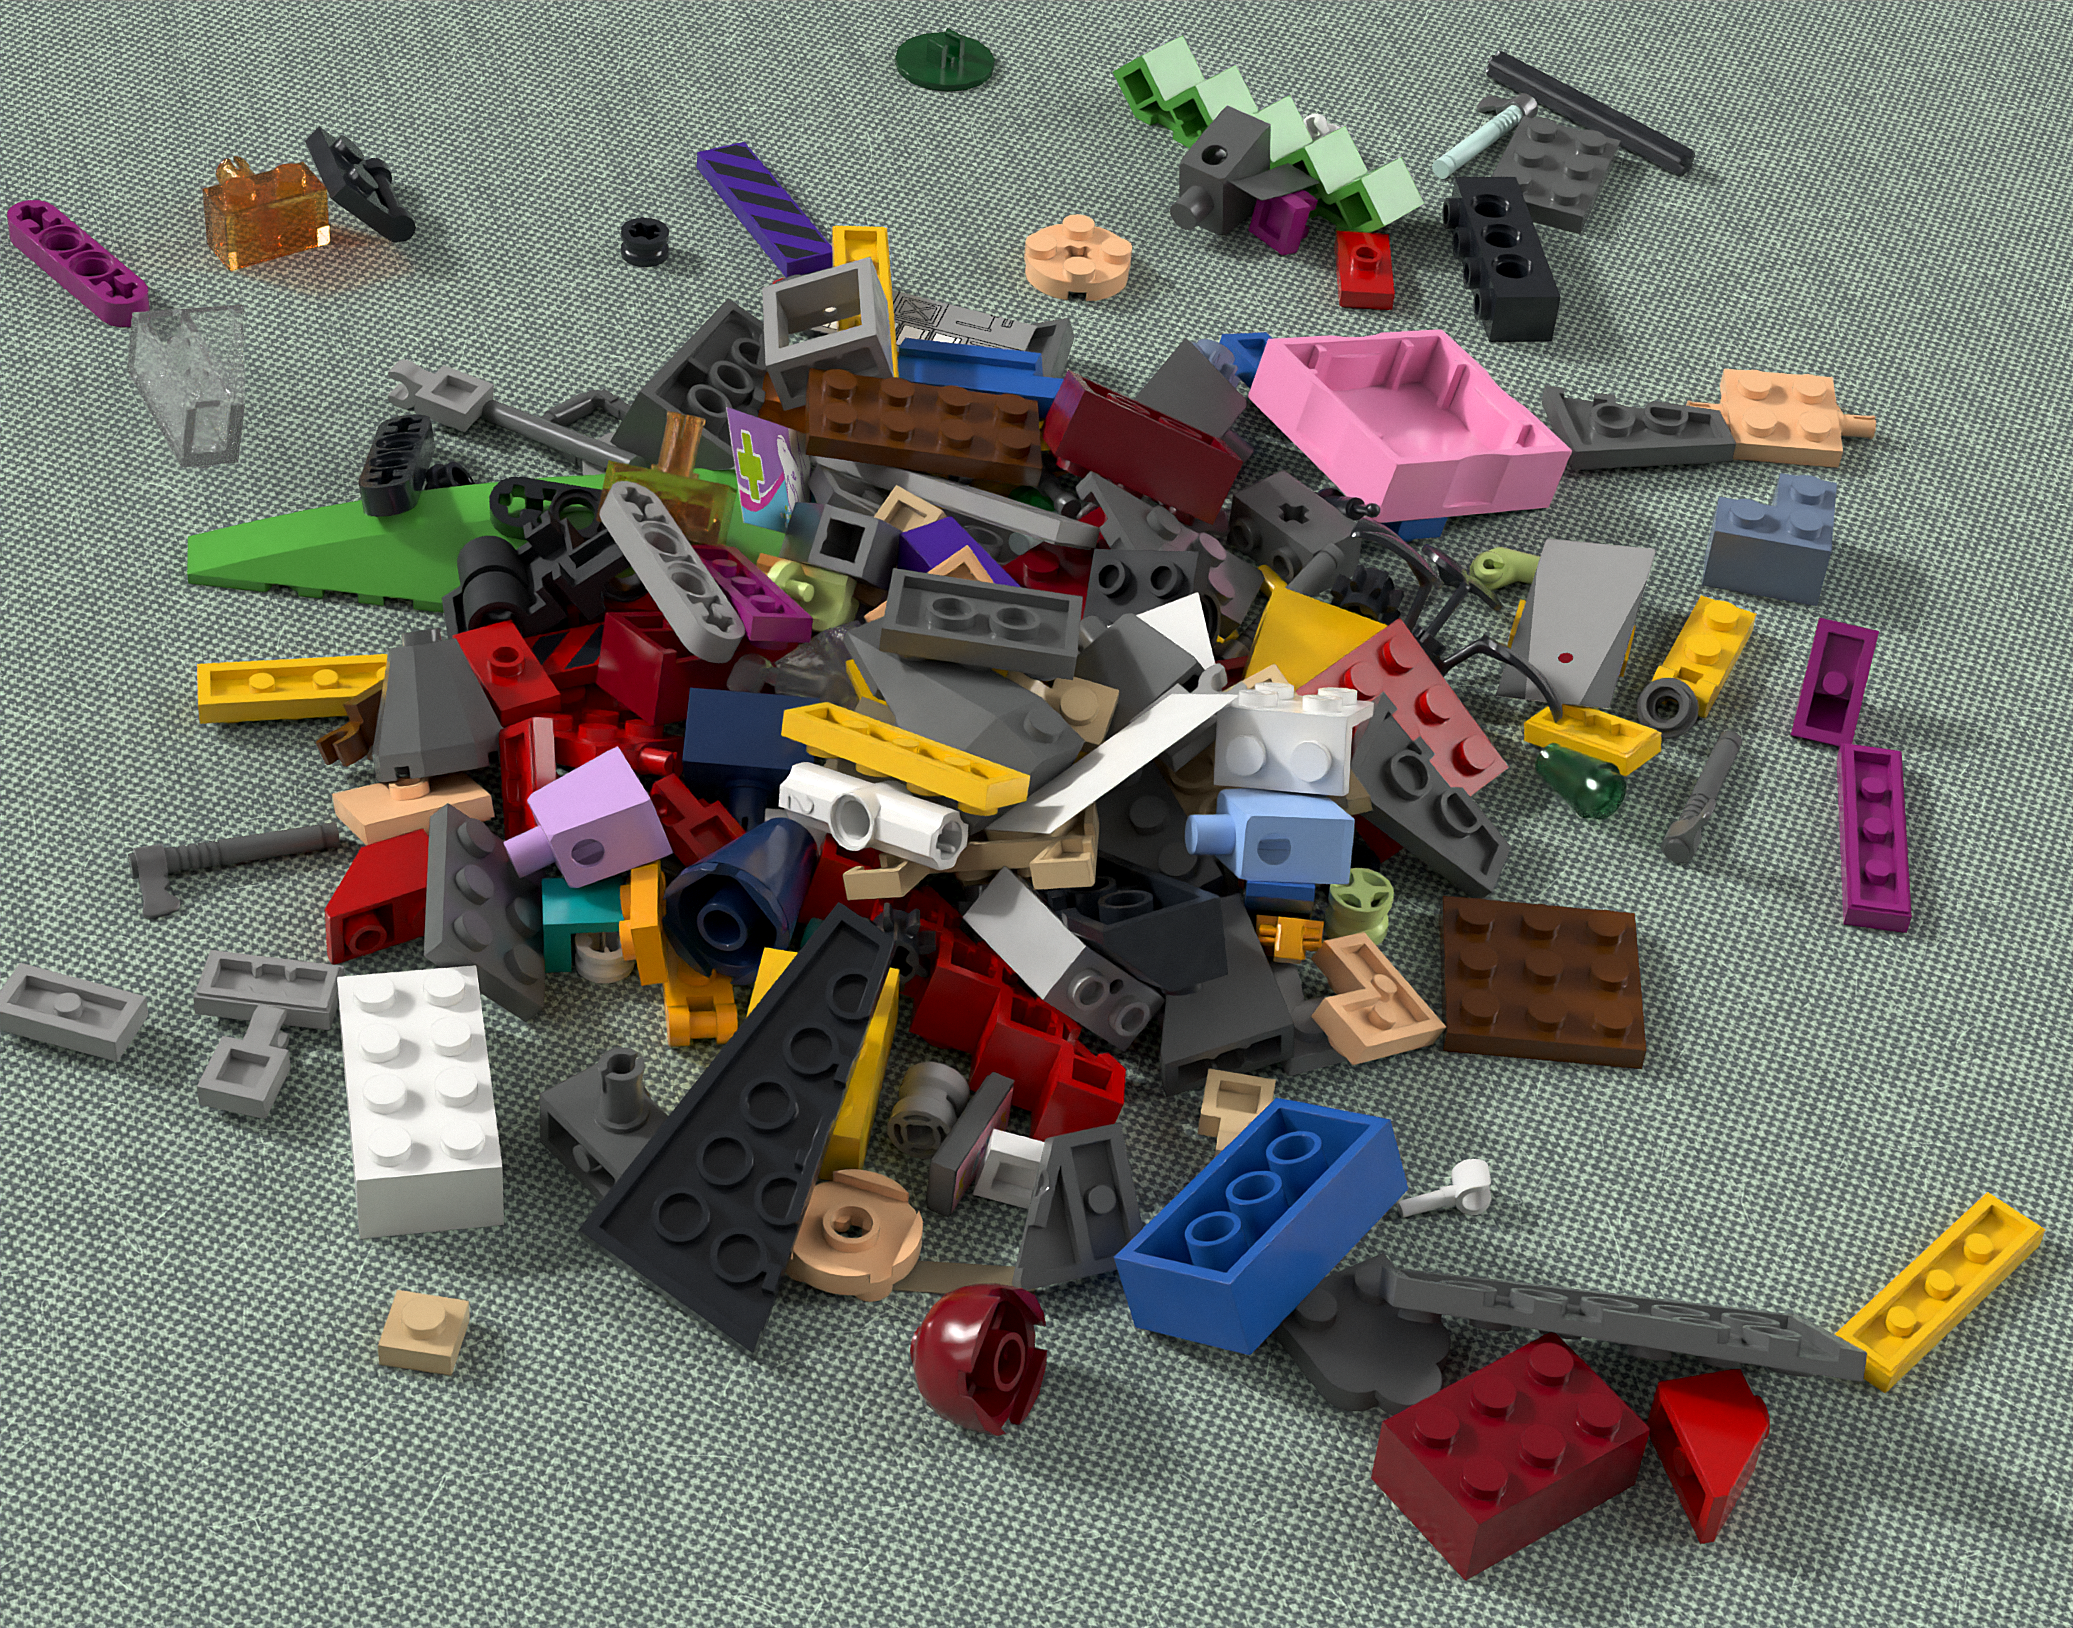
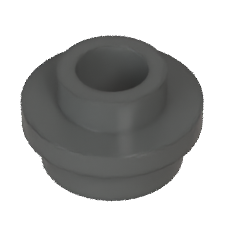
[1637,678,1699,739]

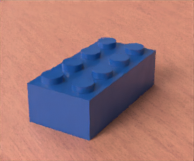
[1114,1097,1408,1355]

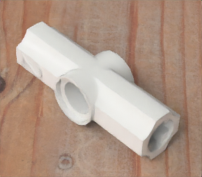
[779,762,968,870]

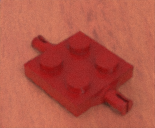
[507,709,685,777]

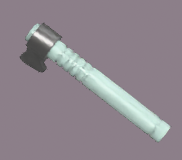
[1432,93,1538,179]

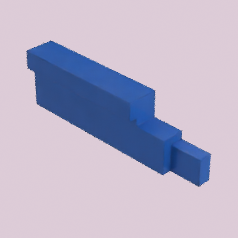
[897,337,1064,418]

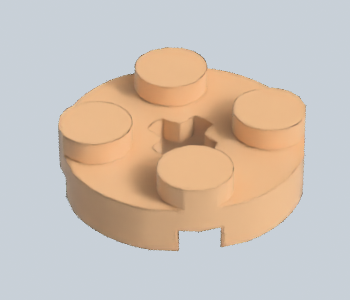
[1024,214,1132,301]
[785,1169,923,1302]

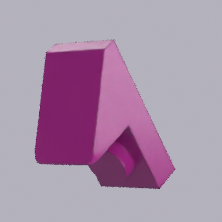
[1790,617,1879,747]

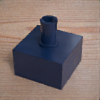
[682,688,820,832]

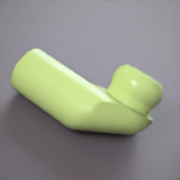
[1469,547,1541,591]

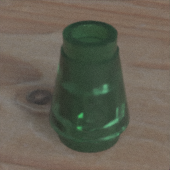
[1535,743,1627,820]

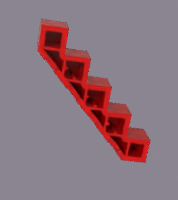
[797,832,1126,1142]

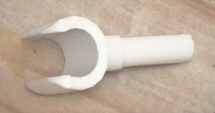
[1397,1159,1491,1218]

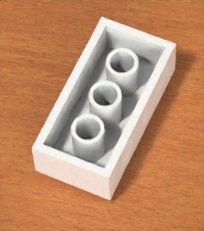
[337,965,504,1239]

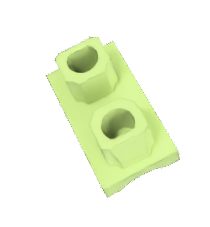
[757,553,859,638]

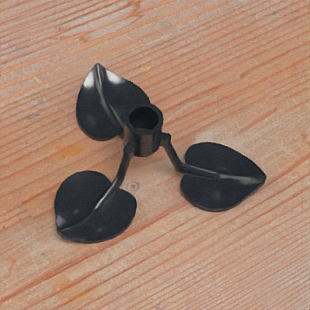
[1350,517,1563,724]

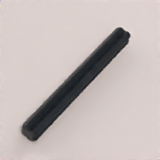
[1486,51,1695,177]

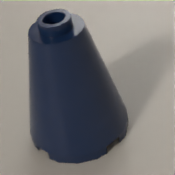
[662,817,818,985]

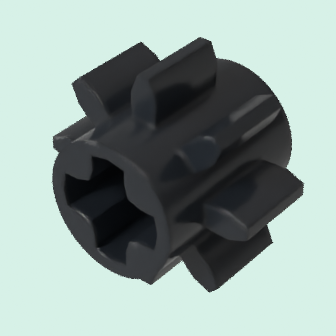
[1330,565,1404,625]
[862,903,936,992]

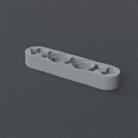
[599,481,745,663]

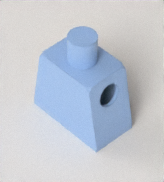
[1185,788,1355,884]

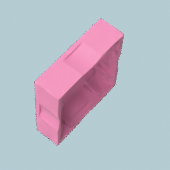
[1248,329,1572,523]

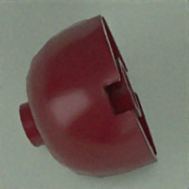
[910,1283,1047,1436]

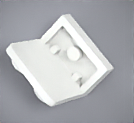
[1214,682,1374,796]

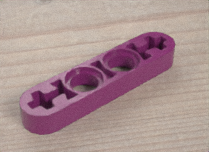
[7,200,150,327]

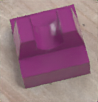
[1248,190,1318,255]

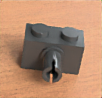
[539,1047,668,1202]

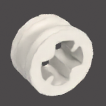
[575,932,634,984]

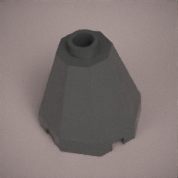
[372,628,503,782]

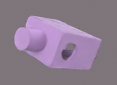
[503,746,673,888]

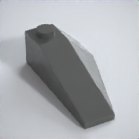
[610,298,768,472]
[843,616,1085,836]

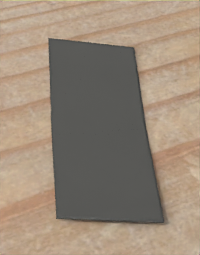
[1229,163,1320,201]

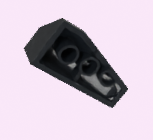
[1028,849,1228,996]

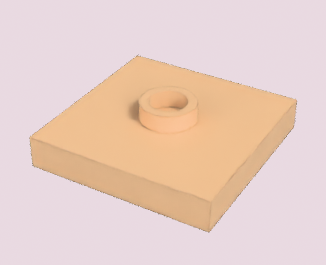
[332,771,495,846]

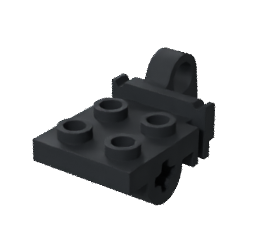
[442,510,648,639]
[1083,549,1221,647]

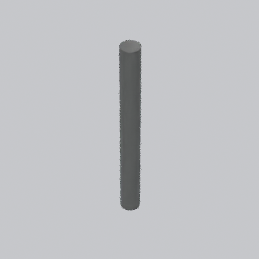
[482,400,646,473]

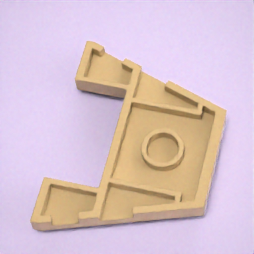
[843,801,1100,900]

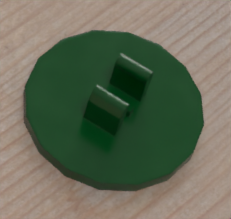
[895,28,995,92]

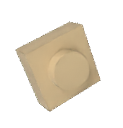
[378,1290,470,1376]

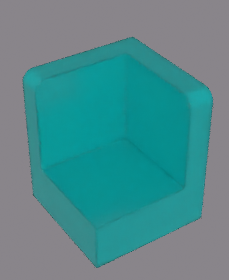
[542,876,624,973]

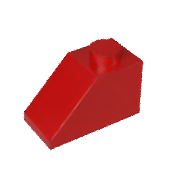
[1646,1369,1770,1544]

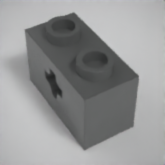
[1227,470,1362,597]

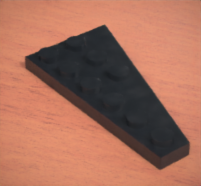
[579,902,896,1361]

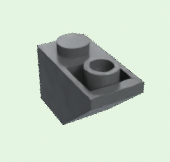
[778,502,903,591]

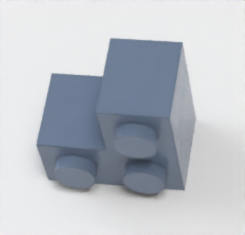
[1702,473,1837,606]

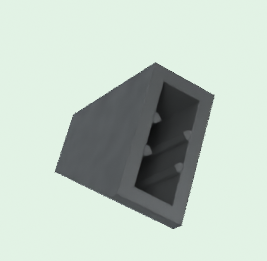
[1160,892,1294,1097]

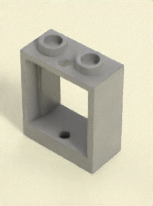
[762,257,894,411]
[963,866,1166,1052]

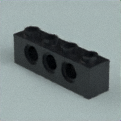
[1442,177,1561,342]

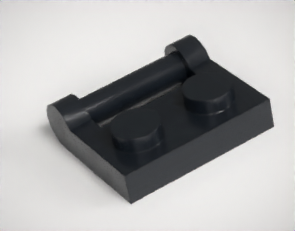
[305,126,416,243]

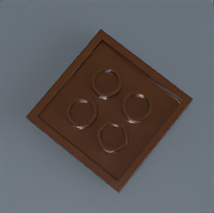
[1439,896,1646,1069]

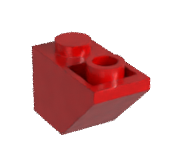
[324,828,429,965]

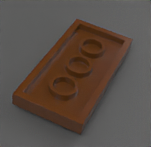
[805,368,1042,487]

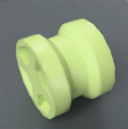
[1324,868,1394,945]

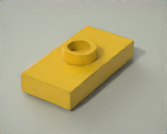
[1524,704,1662,776]

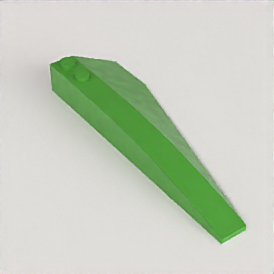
[187,468,785,627]

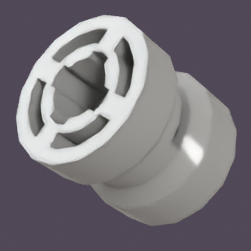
[887,1062,970,1160]

